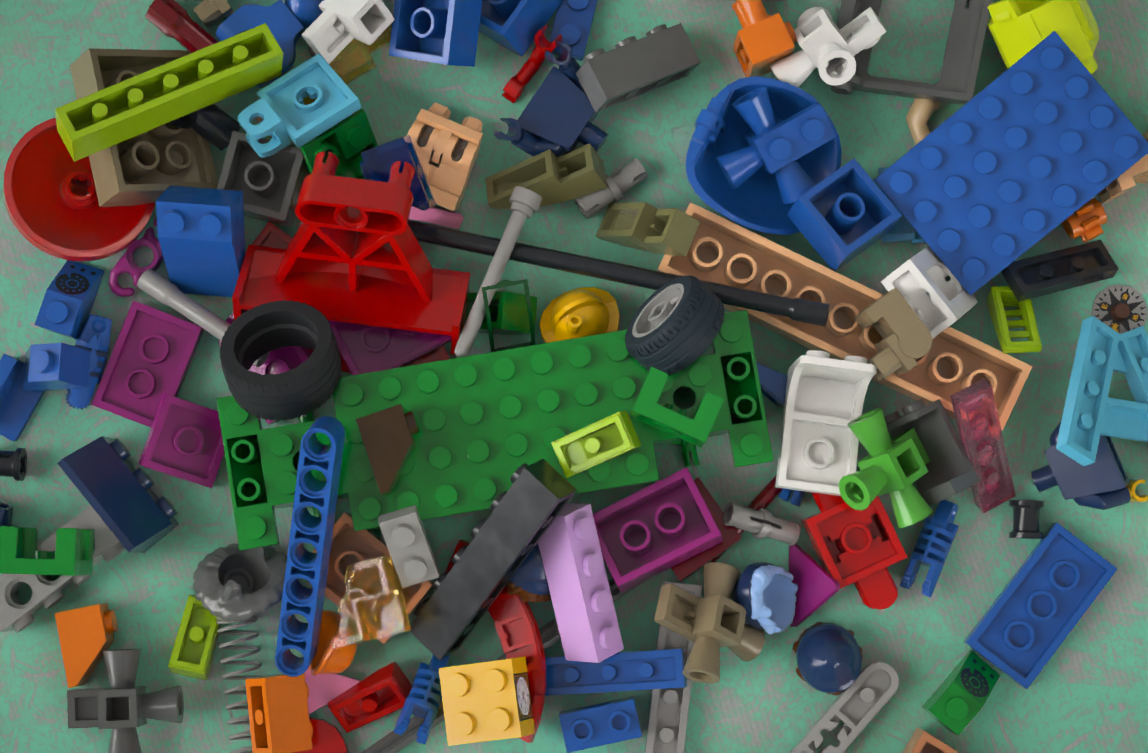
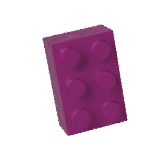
[593,467,723,593]

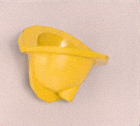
[539,287,620,343]

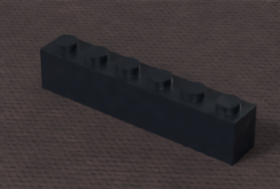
[408,459,577,660]

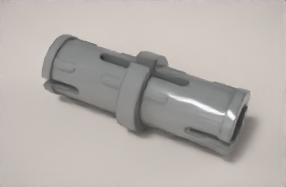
[575,158,648,219]
[722,502,801,546]

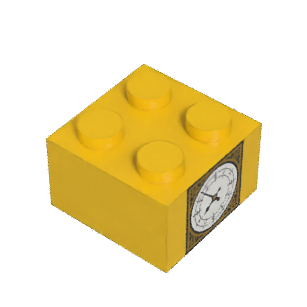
[438,657,535,746]

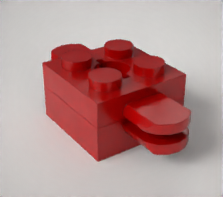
[801,492,908,610]

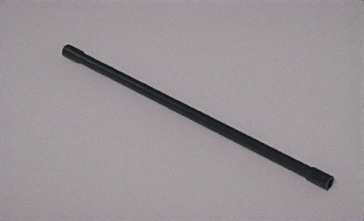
[408,220,830,327]

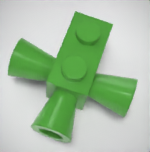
[839,408,933,528]

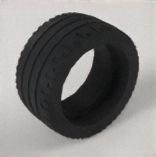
[220,300,341,421]

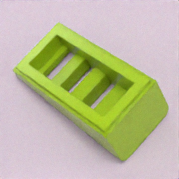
[986,286,1042,354]

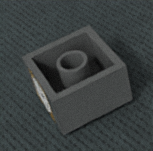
[217,130,308,228]

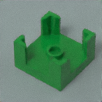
[630,366,724,447]
[0,526,95,576]

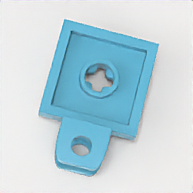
[237,53,362,158]

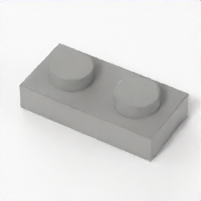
[378,505,439,588]

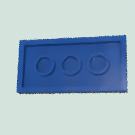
[964,522,1117,689]

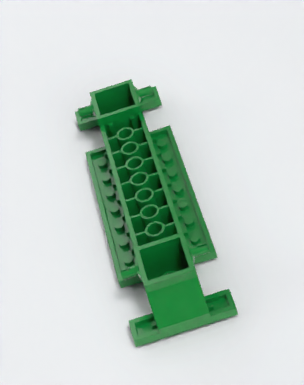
[216,310,774,551]

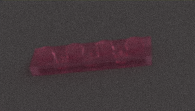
[950,378,1016,513]

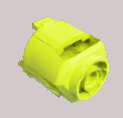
[987,0,1099,74]

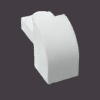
[302,0,395,64]

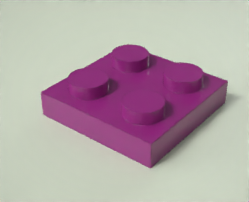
[138,393,225,488]

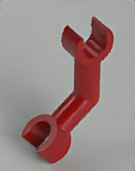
[502,24,562,104]

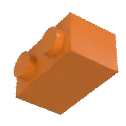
[245,673,313,753]

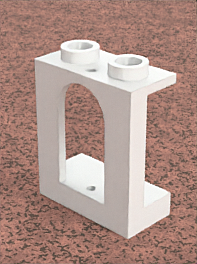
[881,246,978,339]

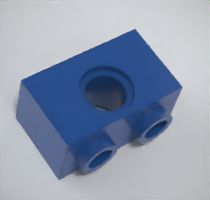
[559,696,642,753]

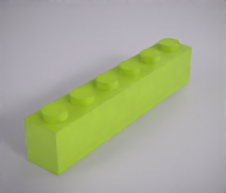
[55,23,284,162]

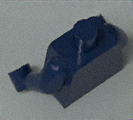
[494,41,608,157]

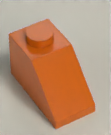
[55,603,118,688]

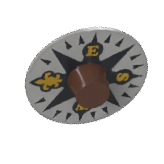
[1092,285,1148,334]

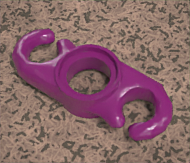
[109,218,164,297]

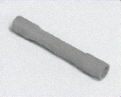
[137,268,271,368]

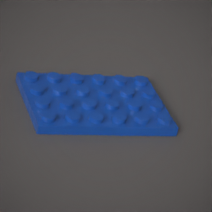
[874,31,1148,296]

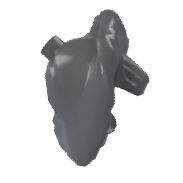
[193,543,287,622]

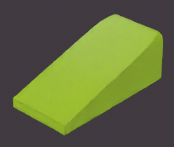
[551,411,641,478]
[168,595,221,680]

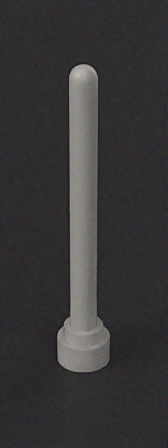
[454,186,542,358]

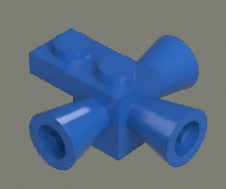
[716,87,837,204]

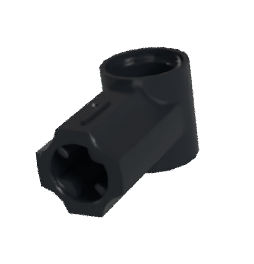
[170,104,241,151]

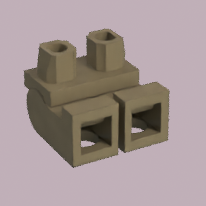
[854,287,932,381]

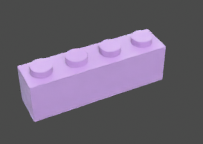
[538,503,624,663]

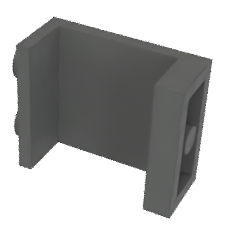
[885,399,980,506]

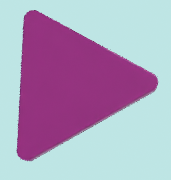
[789,544,840,627]

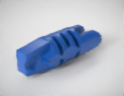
[66,314,112,410]
[900,500,959,598]
[394,655,450,745]

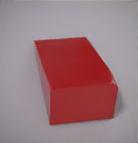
[327,661,412,733]

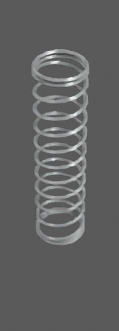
[216,614,262,753]

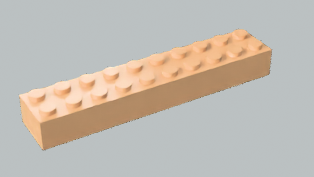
[657,202,1033,437]

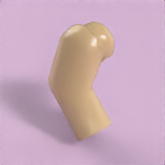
[906,98,940,145]

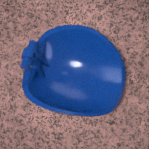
[685,76,842,235]

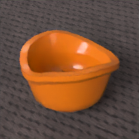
[308,610,357,676]

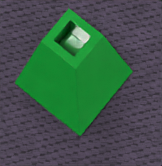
[300,109,388,180]

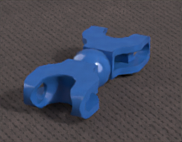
[216,0,324,88]

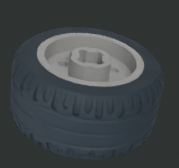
[625,276,724,376]

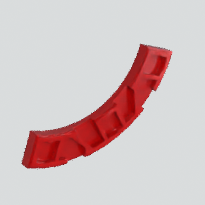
[445,539,546,743]

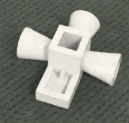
[770,7,887,87]

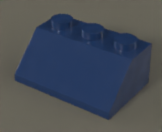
[57,436,179,553]

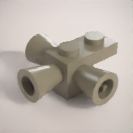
[654,562,765,684]

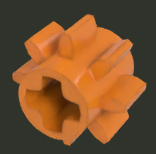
[1061,198,1107,243]

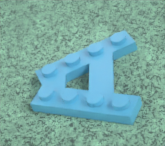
[1056,316,1148,466]

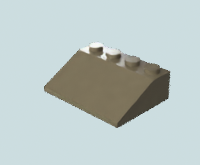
[70,48,218,207]

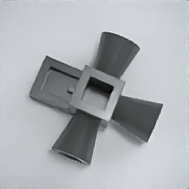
[67,649,184,753]

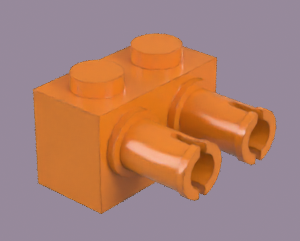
[732,0,797,78]

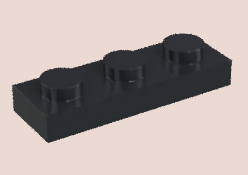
[1001,240,1119,302]

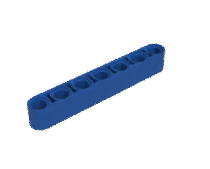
[275,416,345,677]

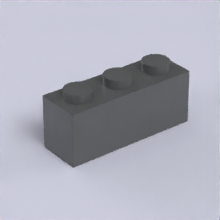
[576,23,701,113]

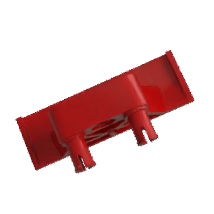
[232,151,471,355]

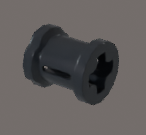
[0,448,27,481]
[1009,500,1044,539]

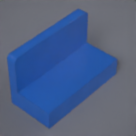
[0,353,45,441]

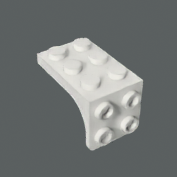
[775,350,877,496]

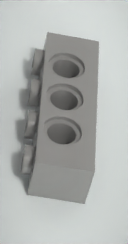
[0,505,125,633]

